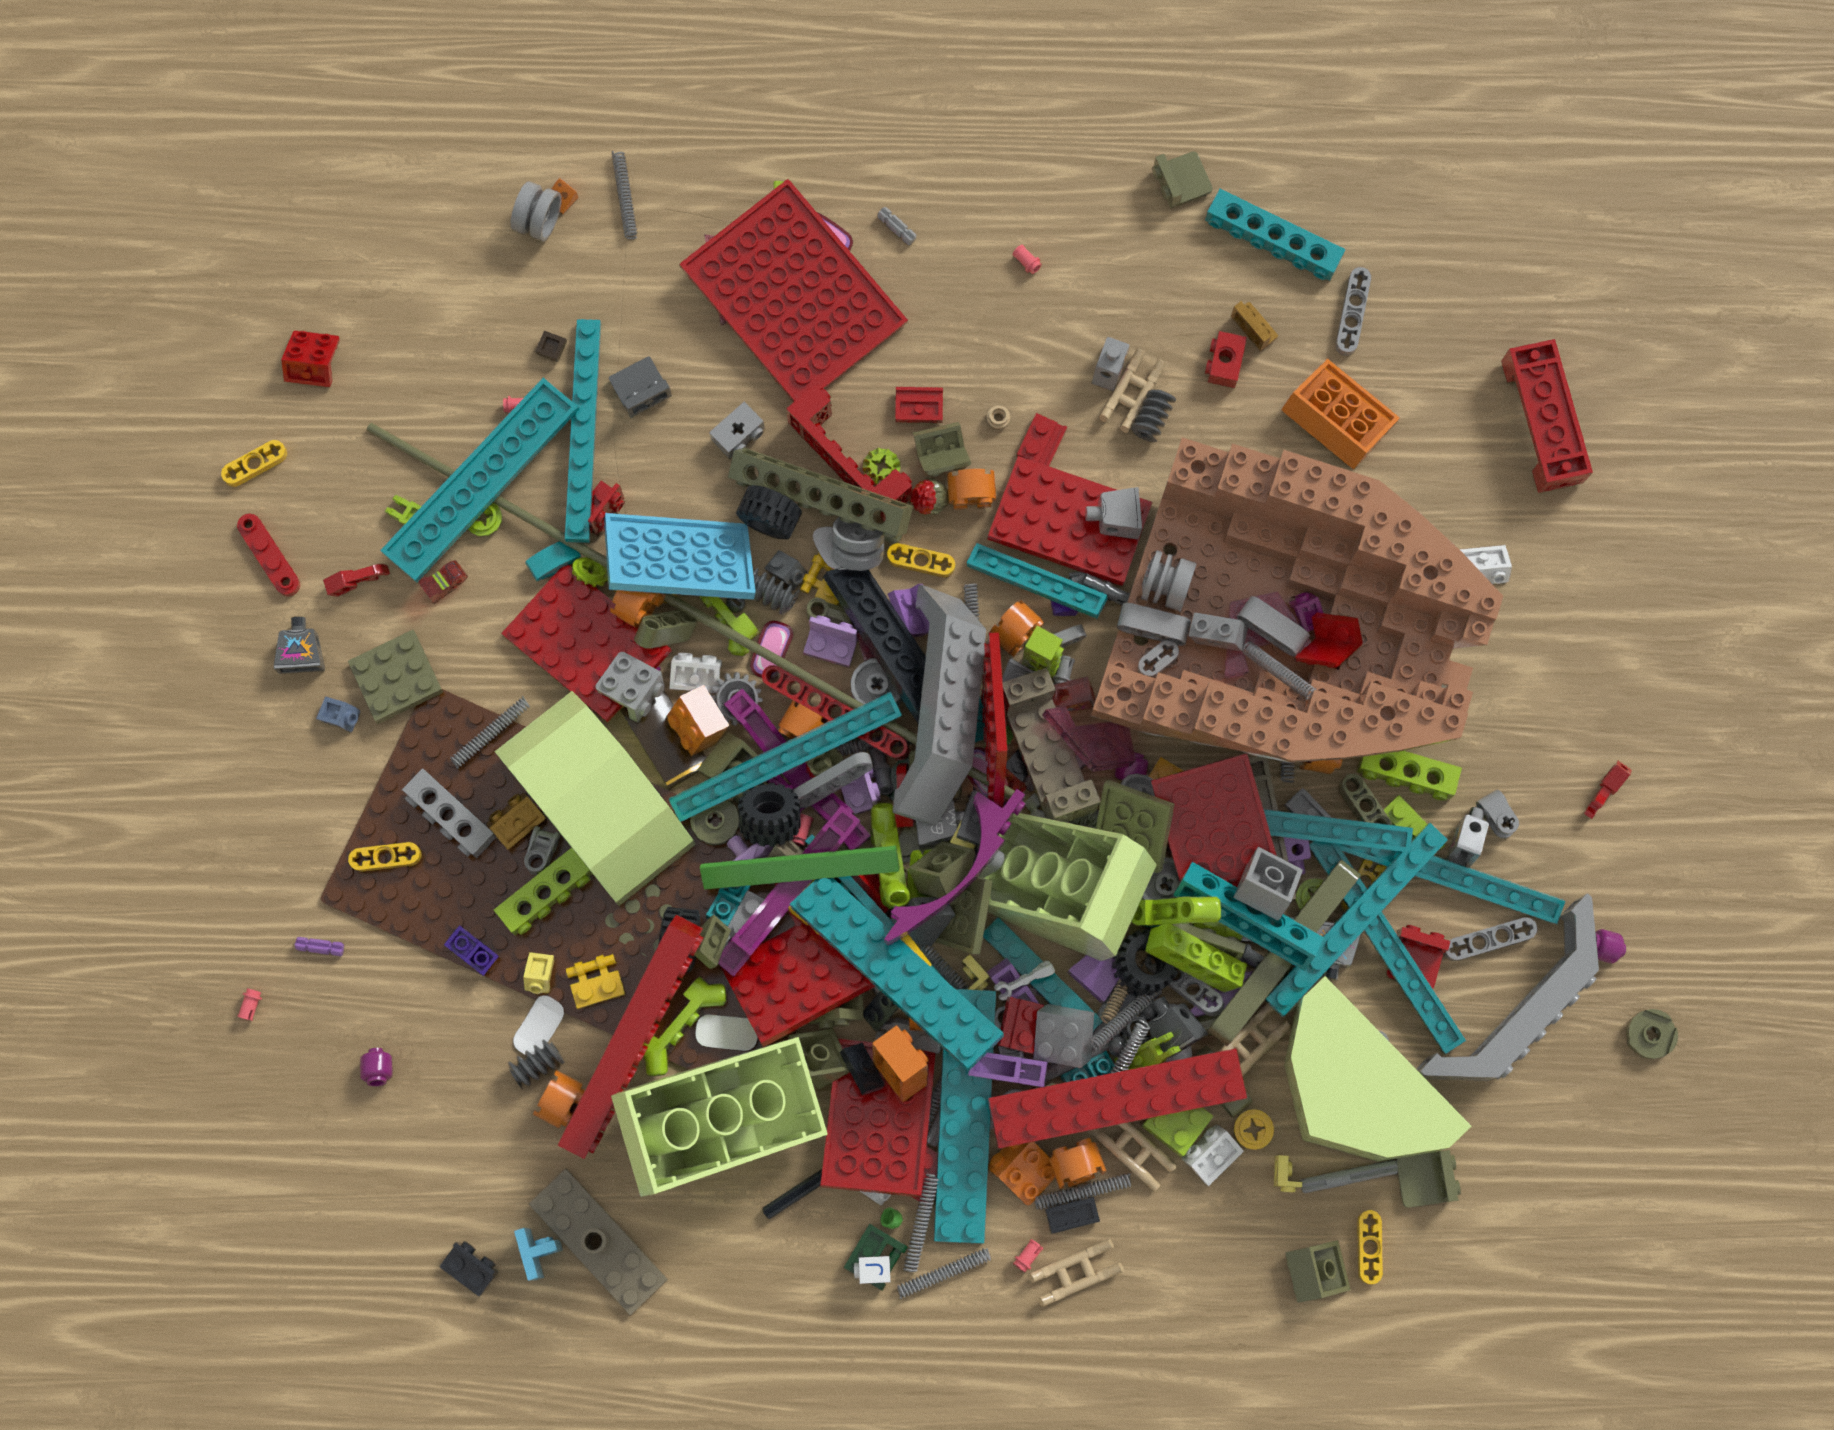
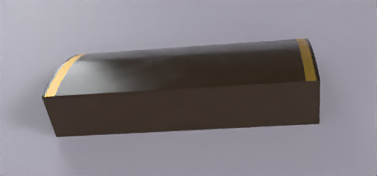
[620,690,706,790]

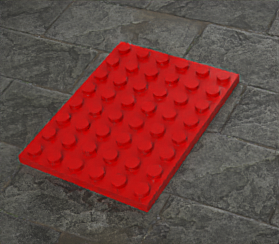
[679,179,908,402]

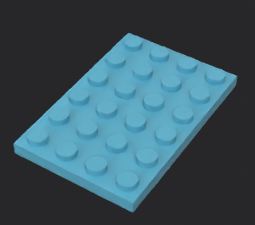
[604,513,755,600]

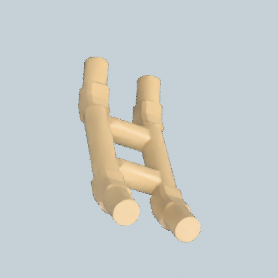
[1099,348,1166,433]
[1217,1003,1292,1076]
[1088,1122,1176,1191]
[1028,1239,1124,1307]

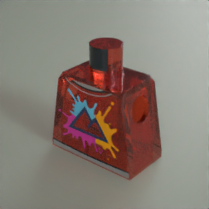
[1052,676,1095,714]

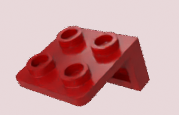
[1386,925,1451,989]

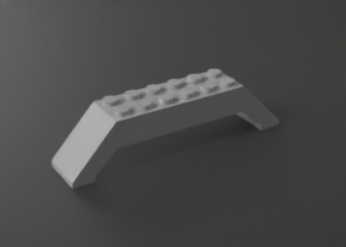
[893,585,986,826]
[1416,893,1599,1081]

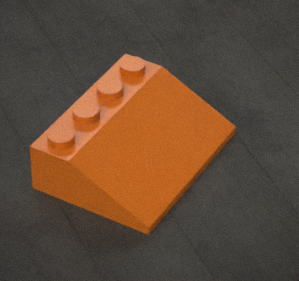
[1281,359,1400,470]

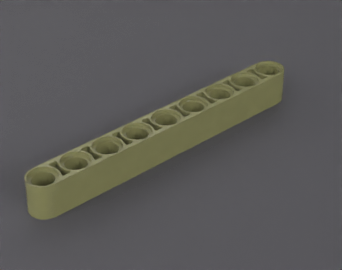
[1207,859,1361,1046]

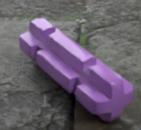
[295,937,344,956]

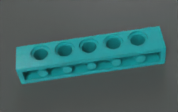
[1205,189,1346,281]
[1173,862,1324,971]

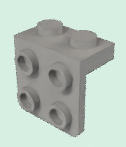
[596,652,665,723]

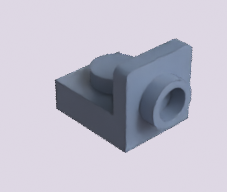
[316,696,360,732]

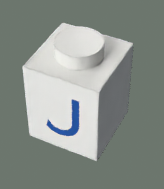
[854,1256,890,1284]

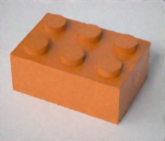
[872,1025,928,1102]

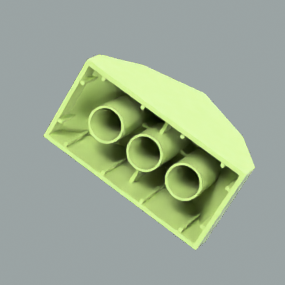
[495,691,696,906]
[984,813,1157,961]
[1284,976,1471,1162]
[611,1037,827,1197]

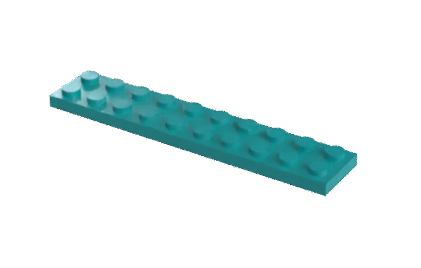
[380,378,579,583]
[790,878,1004,1071]
[933,989,996,1243]

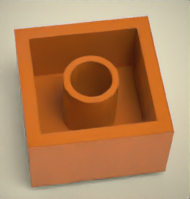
[667,685,729,756]

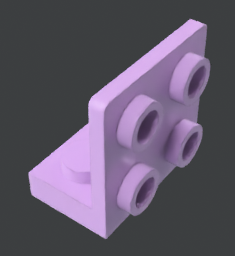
[803,615,858,668]
[841,770,880,815]

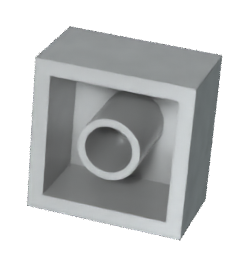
[1233,847,1303,921]
[1034,1004,1094,1068]

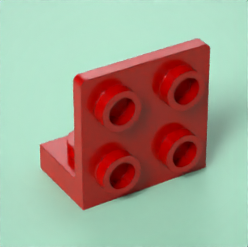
[281,330,340,387]
[588,481,625,536]
[1295,612,1363,668]

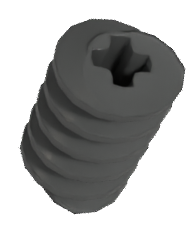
[1131,390,1176,442]
[753,568,800,615]
[508,1039,565,1090]

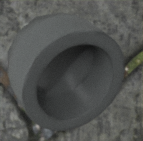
[726,598,745,613]

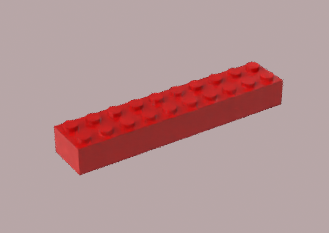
[557,915,704,1159]
[988,1048,1247,1149]

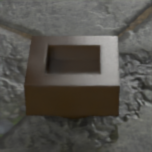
[535,331,567,362]

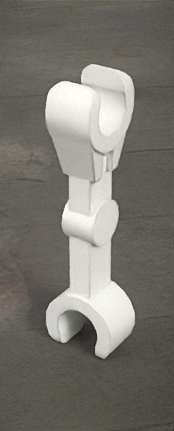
[994,960,1055,1000]

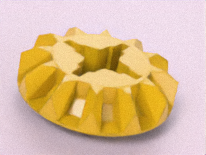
[1234,1109,1274,1150]

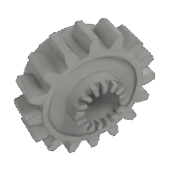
[710,672,763,725]

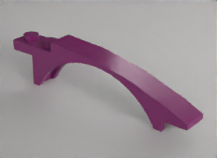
[724,689,871,850]
[884,789,1026,946]
[718,805,860,977]

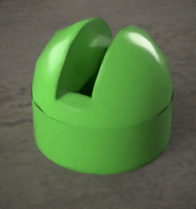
[881,1207,903,1229]

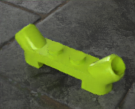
[699,596,760,656]
[870,803,910,909]
[1131,897,1221,926]
[643,977,726,1076]

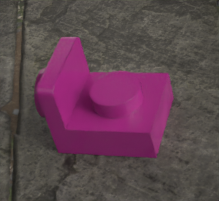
[1289,592,1323,632]

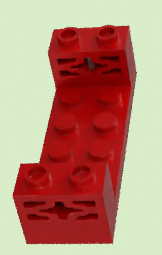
[1501,339,1593,493]
[786,384,912,521]

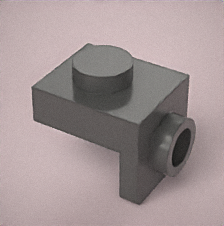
[764,550,807,590]

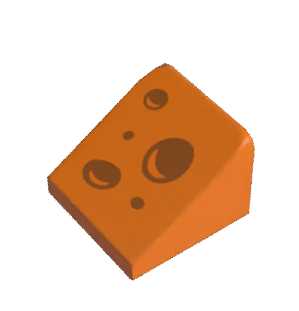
[552,178,578,214]

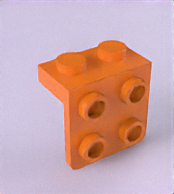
[988,1141,1055,1205]

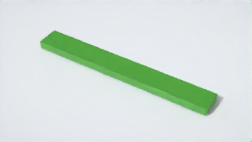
[700,846,900,890]

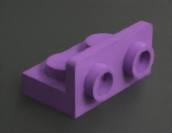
[887,584,930,637]

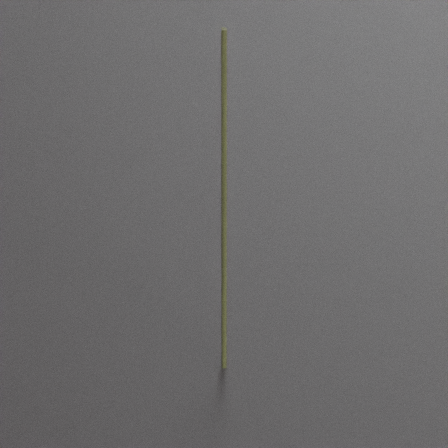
[367,423,1025,799]

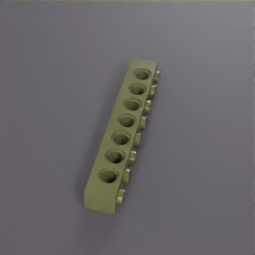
[728,448,913,538]

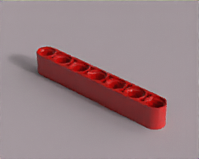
[762,665,911,760]

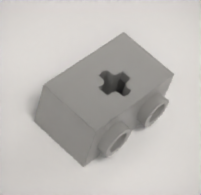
[709,402,765,459]
[1189,612,1248,651]

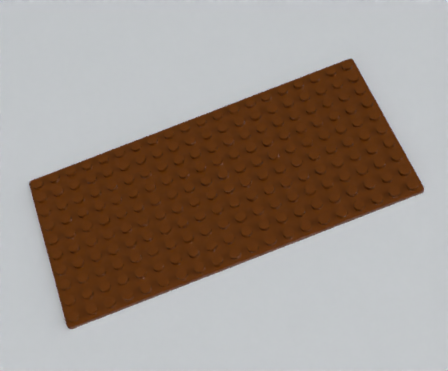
[321,689,855,1070]

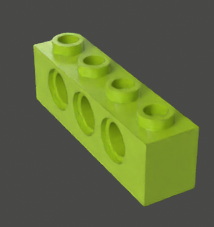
[1021,626,1064,678]
[1357,751,1462,801]
[494,848,592,935]
[1145,923,1247,993]

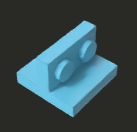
[514,1228,563,1281]

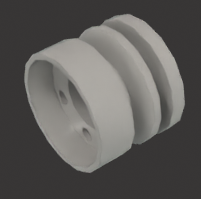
[1141,550,1196,612]

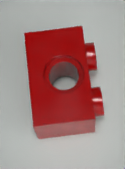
[1205,331,1247,388]

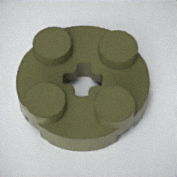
[690,799,739,845]
[1626,1009,1678,1059]

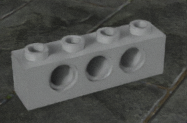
[402,768,496,858]

